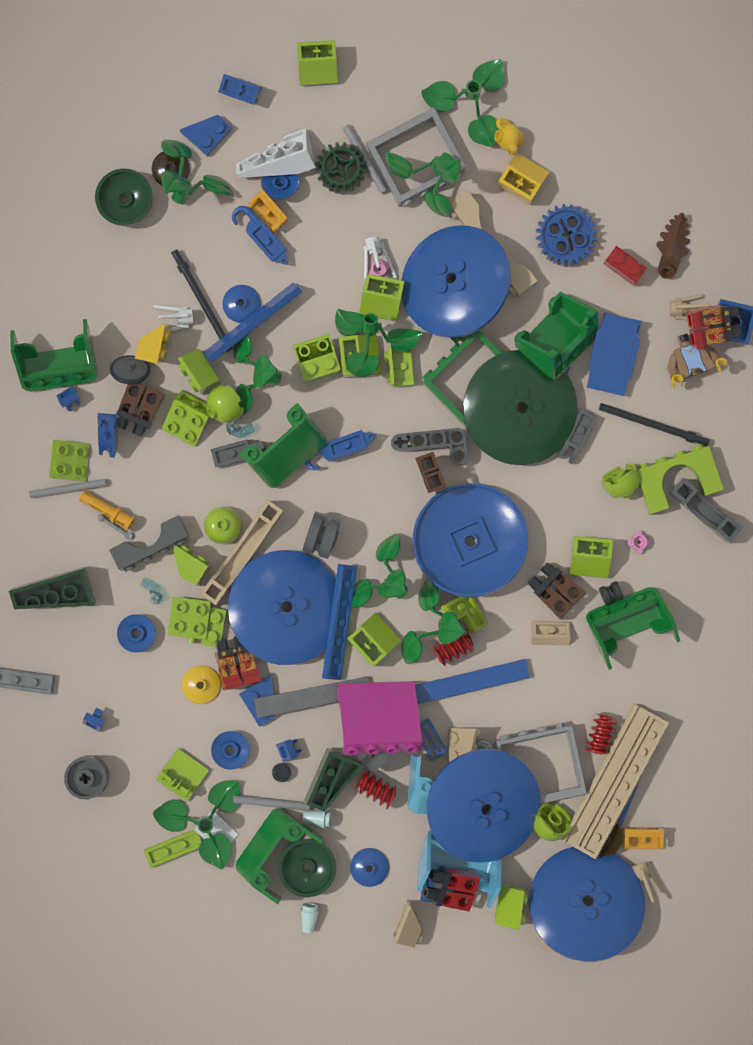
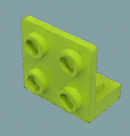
[162,390,210,446]

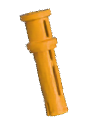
[79,490,136,531]

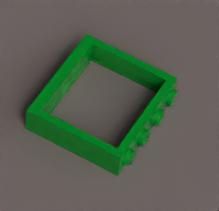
[422,330,501,429]

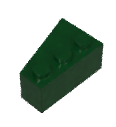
[304,748,365,812]

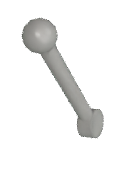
[98,514,133,540]

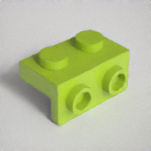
[384,347,414,387]

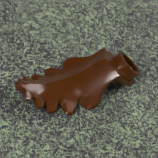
[656,212,690,279]

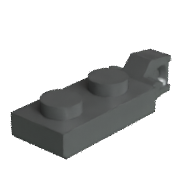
[211,439,265,468]

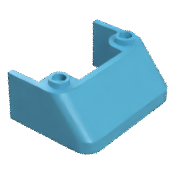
[407,754,486,814]
[417,830,501,908]

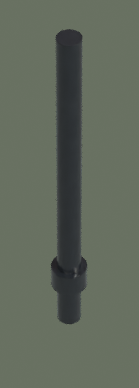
[171,249,233,352]
[599,403,710,446]

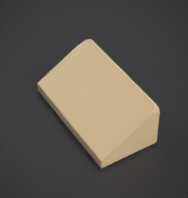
[531,621,571,645]

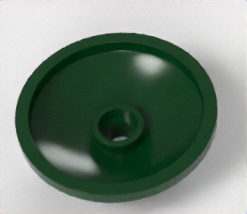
[95,168,153,226]
[278,839,336,897]

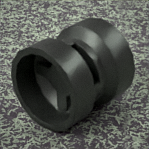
[599,581,624,605]

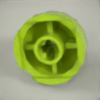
[207,384,244,423]
[600,463,640,499]
[204,506,242,544]
[534,802,572,842]

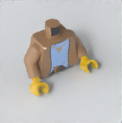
[667,333,728,388]

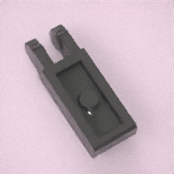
[558,409,598,464]

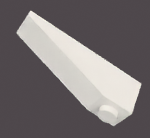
[236,128,316,178]

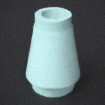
[303,809,332,829]
[300,903,320,933]

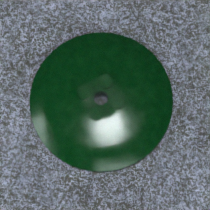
[463,350,577,465]

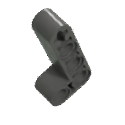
[391,428,468,465]

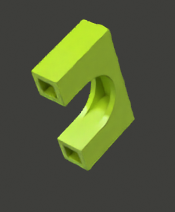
[637,444,724,515]

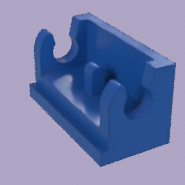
[218,74,262,105]
[97,413,118,458]

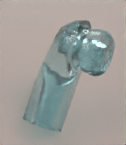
[226,422,255,438]
[140,578,163,605]

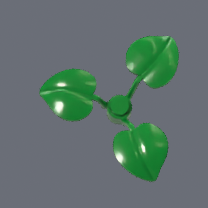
[421,59,505,147]
[161,140,233,204]
[385,152,460,217]
[335,309,422,377]
[233,335,281,419]
[351,534,408,608]
[401,579,466,664]
[153,780,240,869]

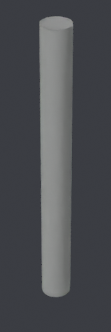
[343,125,387,194]
[29,479,106,498]
[233,795,310,811]

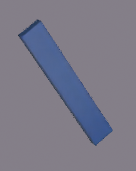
[203,283,302,362]
[322,564,357,680]
[415,659,530,704]

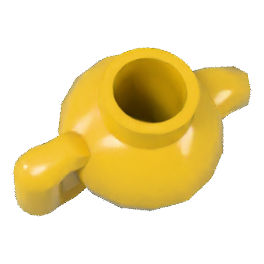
[495,118,524,155]

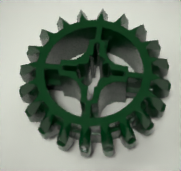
[315,142,367,194]

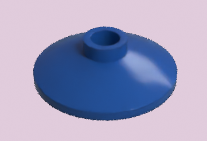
[261,174,299,199]
[222,285,261,323]
[117,614,156,653]
[211,731,250,770]
[350,848,388,887]

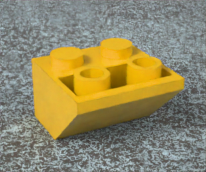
[497,152,550,205]
[135,324,172,364]

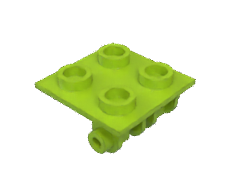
[49,439,90,482]
[168,597,211,640]
[156,748,209,802]

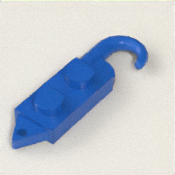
[232,206,288,265]
[305,430,377,470]

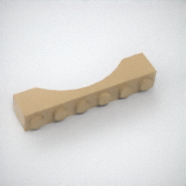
[450,190,537,297]
[200,500,284,605]

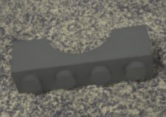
[668,478,742,543]
[109,515,190,572]

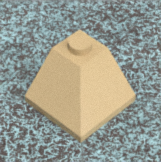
[393,900,424,948]

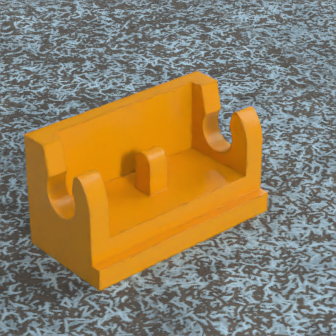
[247,189,288,234]
[623,827,664,850]

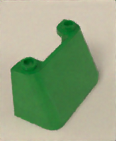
[514,292,598,380]
[239,403,326,488]

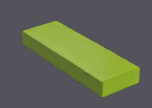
[144,829,203,868]

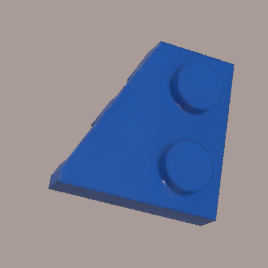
[180,115,233,156]
[239,674,276,727]

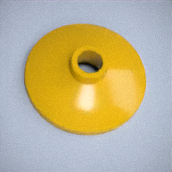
[182,666,220,704]

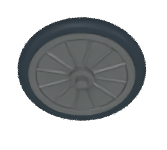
[110,355,151,384]

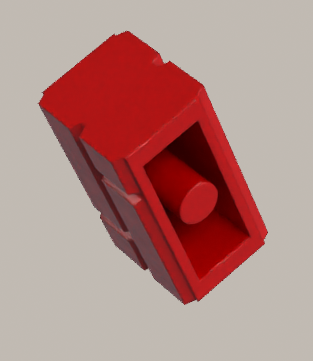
[603,246,647,286]

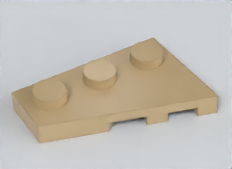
[448,727,481,762]

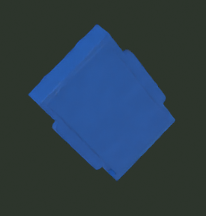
[586,313,642,396]

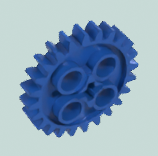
[535,204,598,267]

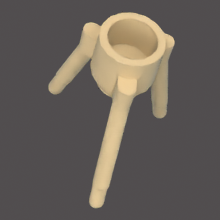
[670,294,711,321]
[632,862,663,903]

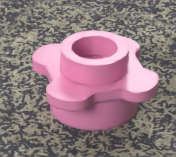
[369,259,390,278]
[627,531,650,554]

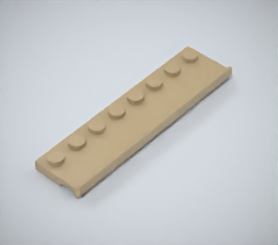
[561,704,670,860]

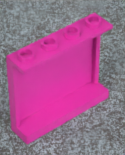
[337,681,422,755]

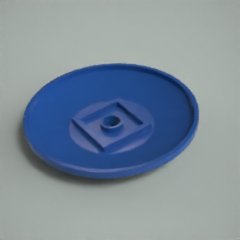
[401,225,511,338]
[412,483,528,597]
[228,550,336,665]
[426,749,541,863]
[529,847,645,962]

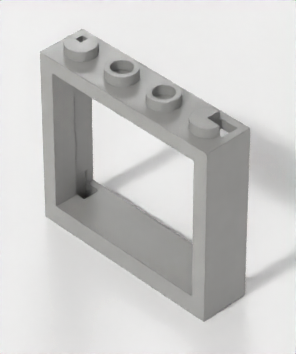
[366,107,466,207]
[495,722,587,804]

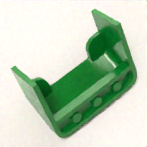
[10,319,97,392]
[586,587,680,670]
[235,808,323,904]

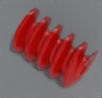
[432,629,474,666]
[584,713,618,755]
[354,771,397,810]

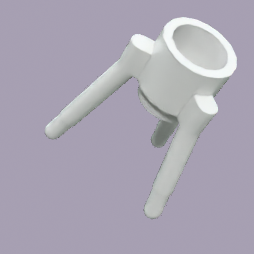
[363,237,398,280]
[153,305,193,332]

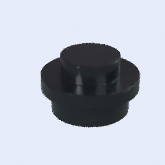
[272,763,291,782]

